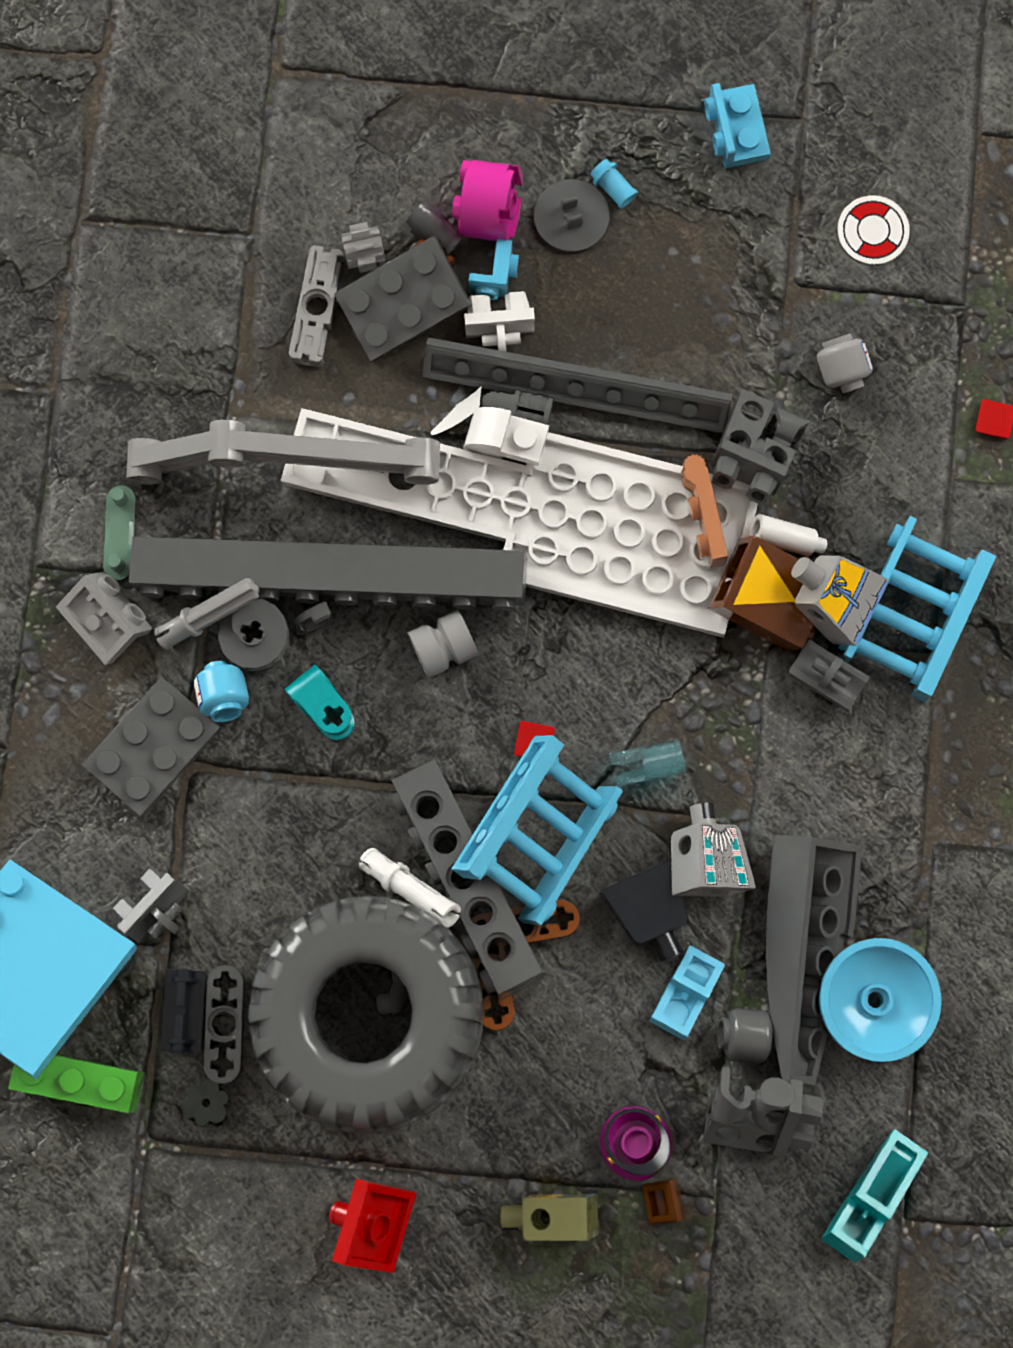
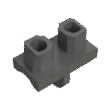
[787,639,870,712]
[113,868,190,945]

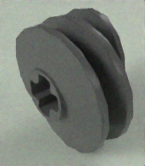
[218,599,289,672]

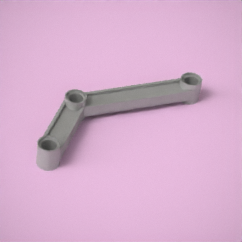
[126,420,440,485]

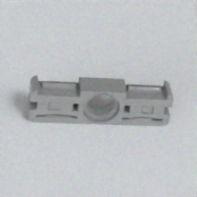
[289,246,345,367]

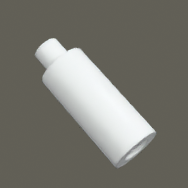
[749,514,827,557]

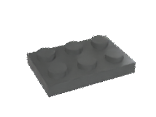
[334,236,472,362]
[82,676,222,818]

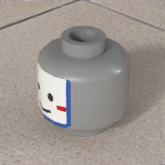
[817,333,873,394]

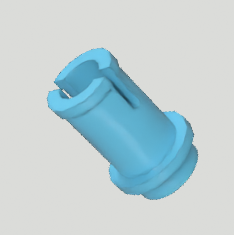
[590,159,638,209]

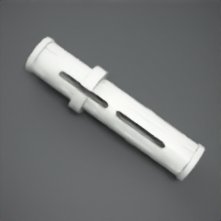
[359,848,461,928]

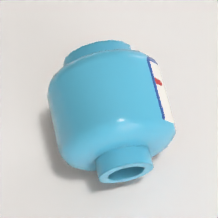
[194,661,249,722]

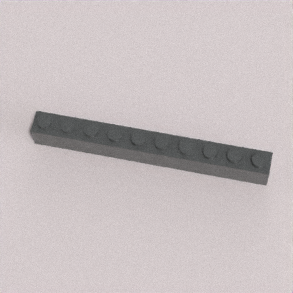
[129,537,527,611]

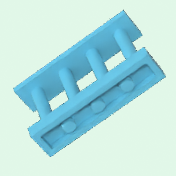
[838,516,996,702]
[452,735,623,925]

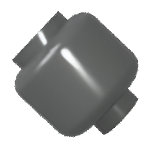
[717,1008,776,1063]

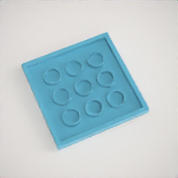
[0,859,137,1080]

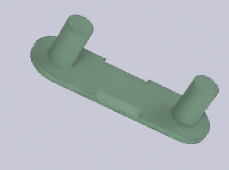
[103,486,136,581]

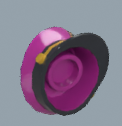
[600,1106,673,1181]

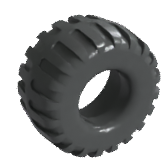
[248,896,484,1133]

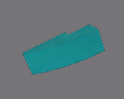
[821,1129,928,1263]

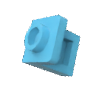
[468,239,519,300]

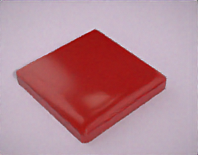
[975,399,1013,440]
[514,721,555,757]

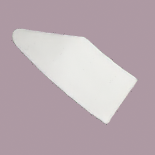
[431,386,482,435]

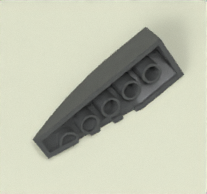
[766,835,862,1085]

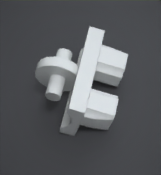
[464,291,535,352]

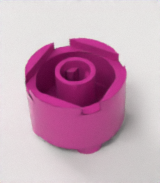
[452,160,522,241]

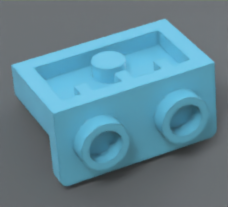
[704,83,771,168]

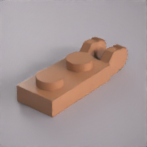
[681,454,728,568]

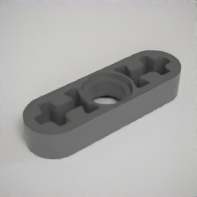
[204,965,246,1084]

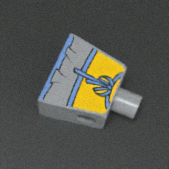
[791,556,890,646]

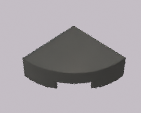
[293,602,334,636]

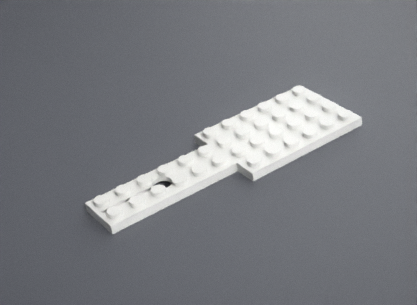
[281,408,758,638]

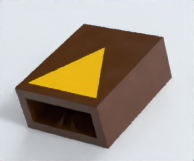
[708,535,815,650]

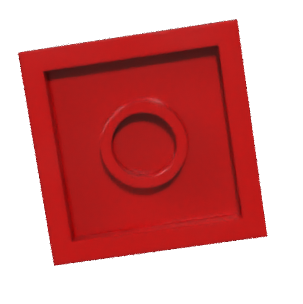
[329,1178,417,1273]

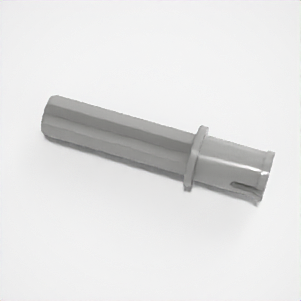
[154,578,260,650]

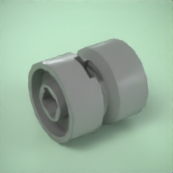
[407,609,479,679]

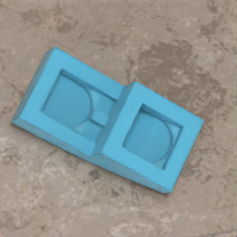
[649,945,725,1041]

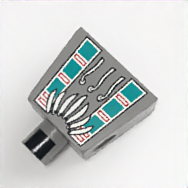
[671,803,756,897]

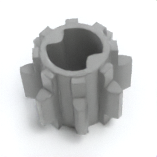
[341,222,385,273]

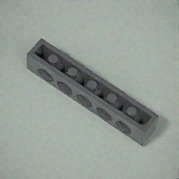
[390,759,544,1000]

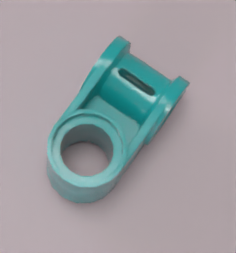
[284,664,355,741]

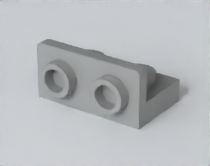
[56,572,152,665]

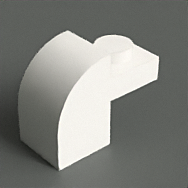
[464,407,549,466]

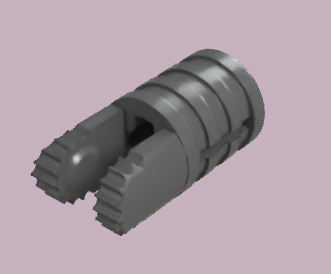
[481,390,554,425]

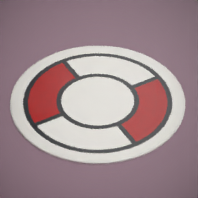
[838,196,910,264]

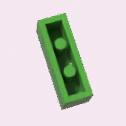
[8,1055,145,1113]

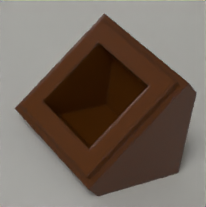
[642,1177,685,1225]

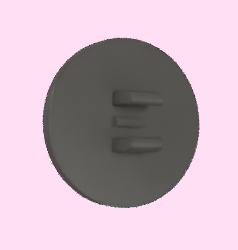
[534,179,610,253]

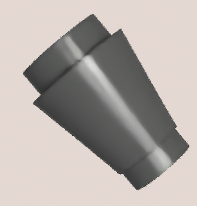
[405,200,463,256]

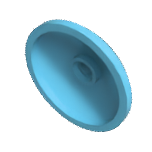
[819,938,941,1062]

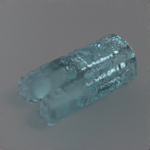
[609,738,686,788]

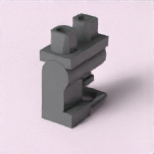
[710,389,810,505]
[704,1066,823,1158]

